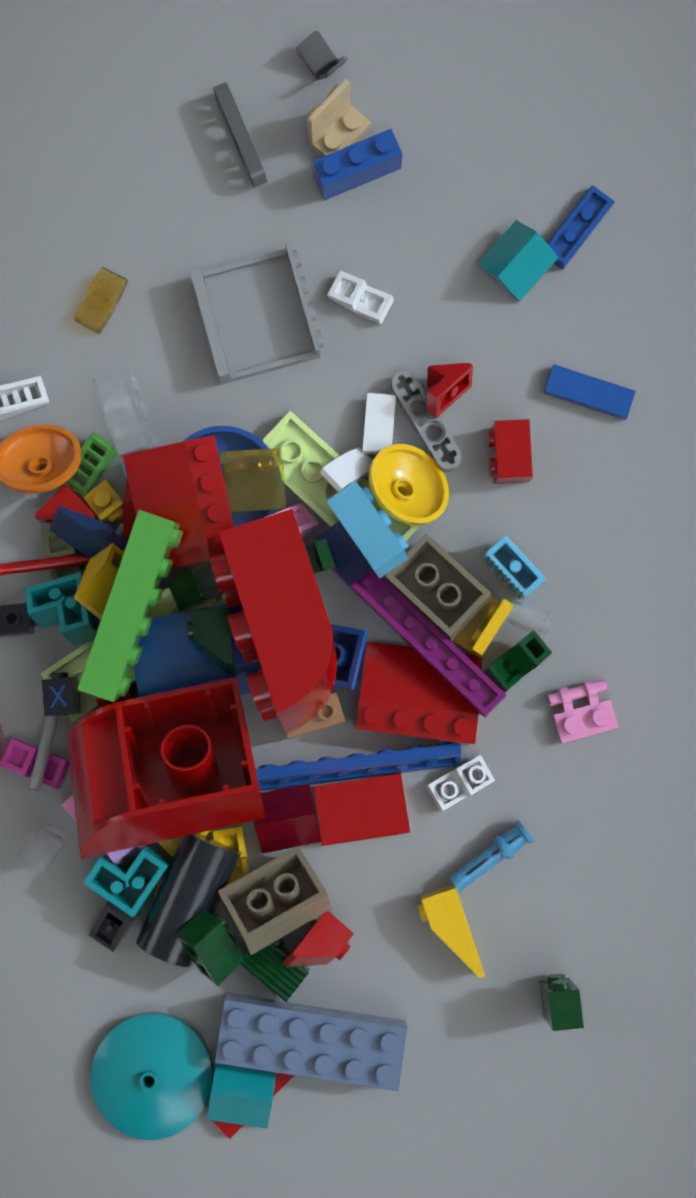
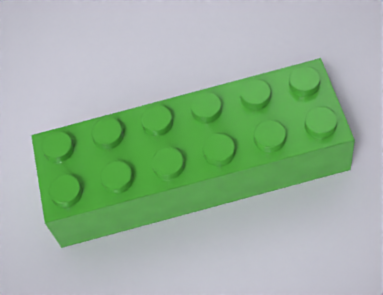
[77,510,183,702]

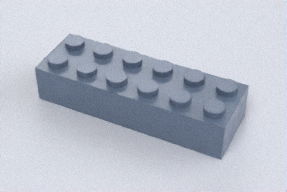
[215,993,407,1092]

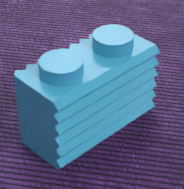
[483,535,546,600]

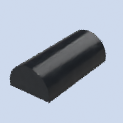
[136,833,242,967]

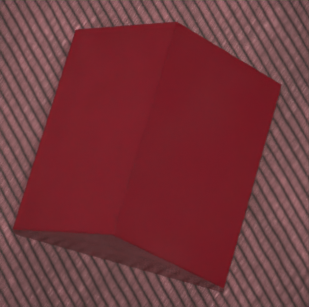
[254,784,321,854]

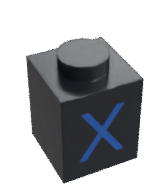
[42,672,81,717]

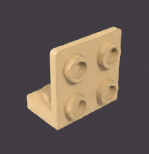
[307,79,372,157]

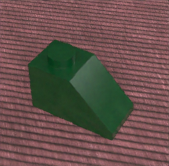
[187,607,235,675]

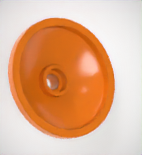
[0,424,82,494]

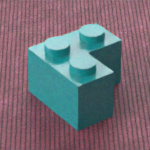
[24,572,99,646]
[83,845,172,918]

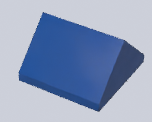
[331,624,368,690]

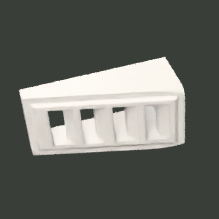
[0,376,49,421]

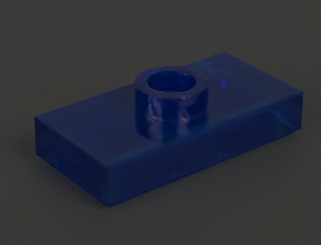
[316,521,373,587]

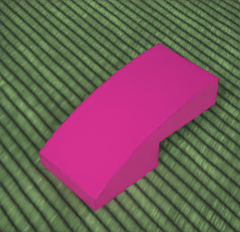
[0,738,70,789]

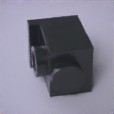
[0,603,38,637]

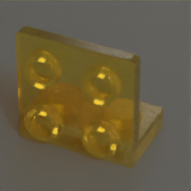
[220,448,286,512]

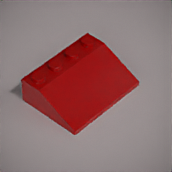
[122,435,234,568]
[355,642,483,744]

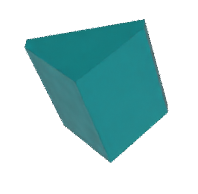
[478,220,559,302]
[207,1063,276,1129]

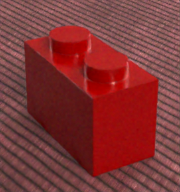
[487,419,533,484]

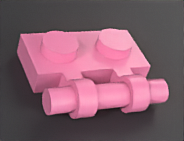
[547,679,619,744]

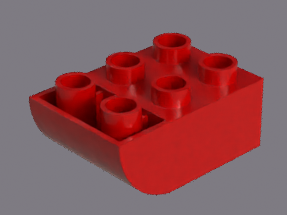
[209,509,337,733]
[67,677,266,859]

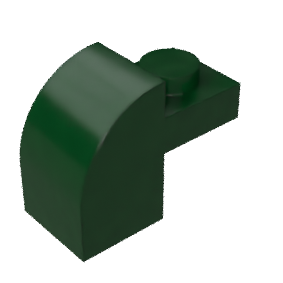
[482,630,552,693]

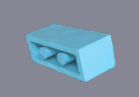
[326,481,409,579]

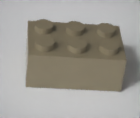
[385,533,492,642]
[218,846,331,955]

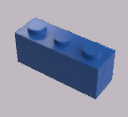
[312,129,403,201]

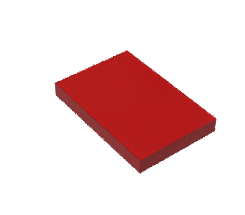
[313,773,410,846]

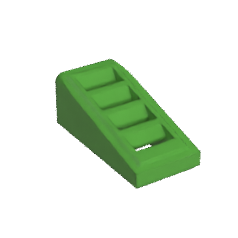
[64,432,119,497]

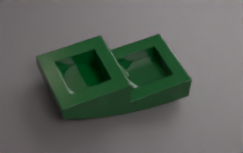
[305,538,335,574]

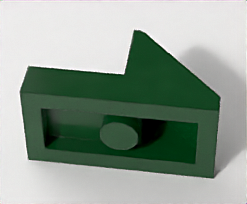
[168,565,223,612]

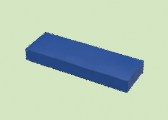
[547,185,615,270]
[544,364,636,420]

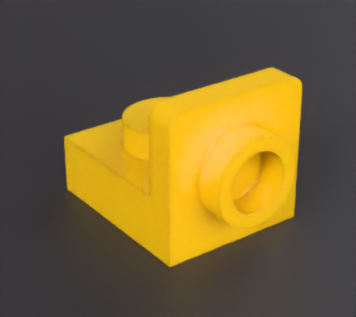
[83,479,123,525]

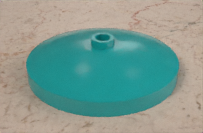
[91,1012,213,1140]

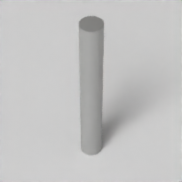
[28,716,59,791]

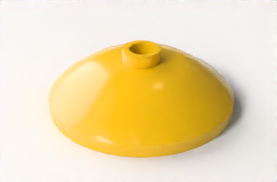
[369,444,449,526]

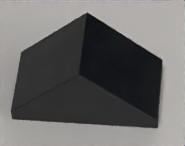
[89,901,140,952]

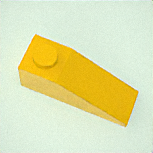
[417,884,486,978]

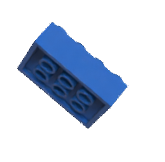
[134,603,258,697]

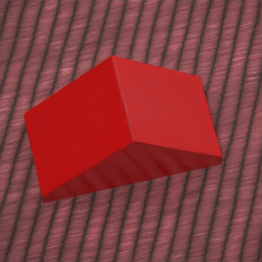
[35,485,100,523]

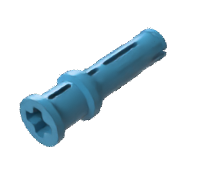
[449,820,534,892]

